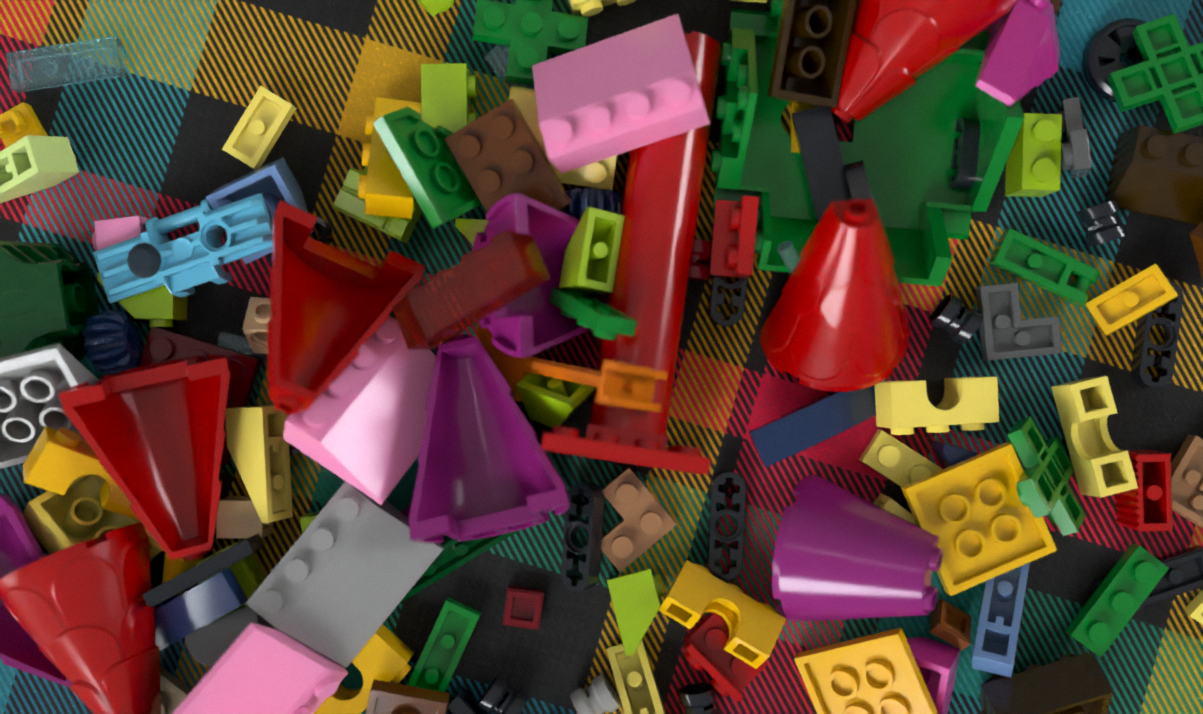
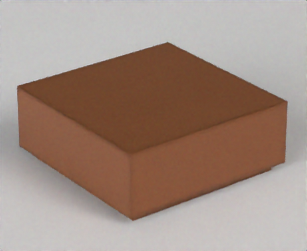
[930,598,972,651]

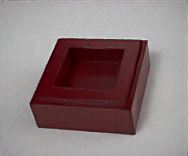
[502,585,545,630]

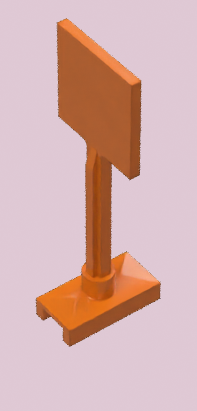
[475,321,668,412]

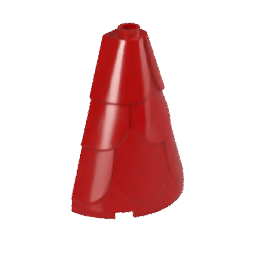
[830,0,1019,123]
[760,198,910,392]
[267,200,425,414]
[58,354,230,561]
[0,522,161,714]

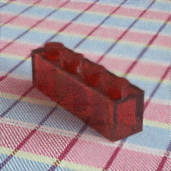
[392,230,550,350]

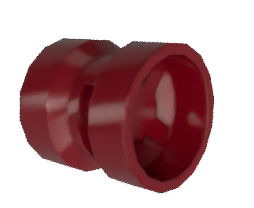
[689,239,712,281]

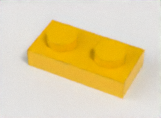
[1086,263,1178,336]

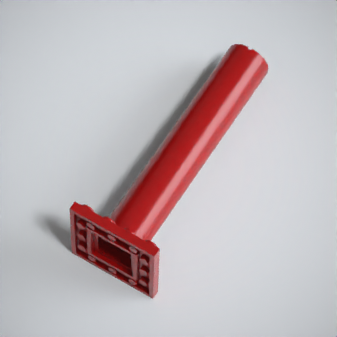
[541,30,722,475]

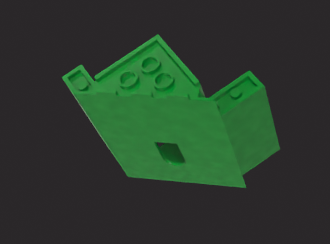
[710,0,1025,287]

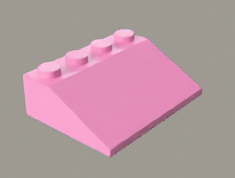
[532,14,711,174]
[283,315,436,505]
[173,623,348,714]

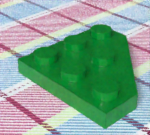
[373,107,482,229]

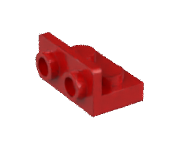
[709,196,759,278]
[683,612,767,702]

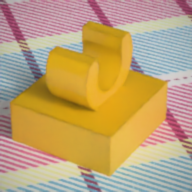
[0,102,48,148]

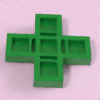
[472,0,588,86]
[1108,13,1203,134]
[1007,416,1086,536]

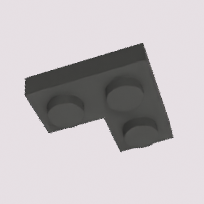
[1055,97,1092,179]
[975,283,1062,361]

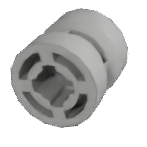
[570,674,621,714]

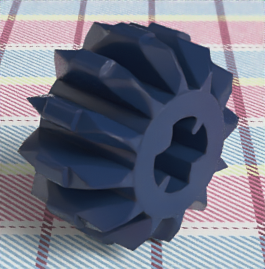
[560,188,622,220]
[82,310,143,375]

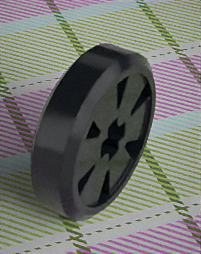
[1082,18,1147,103]

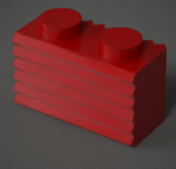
[1114,450,1173,532]

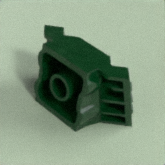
[0,241,99,362]

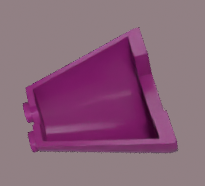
[470,193,608,357]
[772,475,943,622]

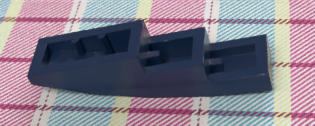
[748,380,885,467]
[154,567,248,651]

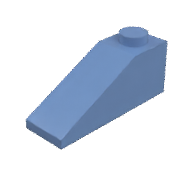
[972,562,1030,678]

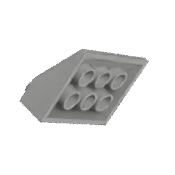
[0,343,99,469]
[246,481,444,668]

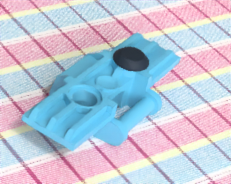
[93,193,272,303]

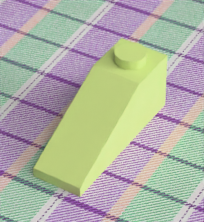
[0,135,79,203]

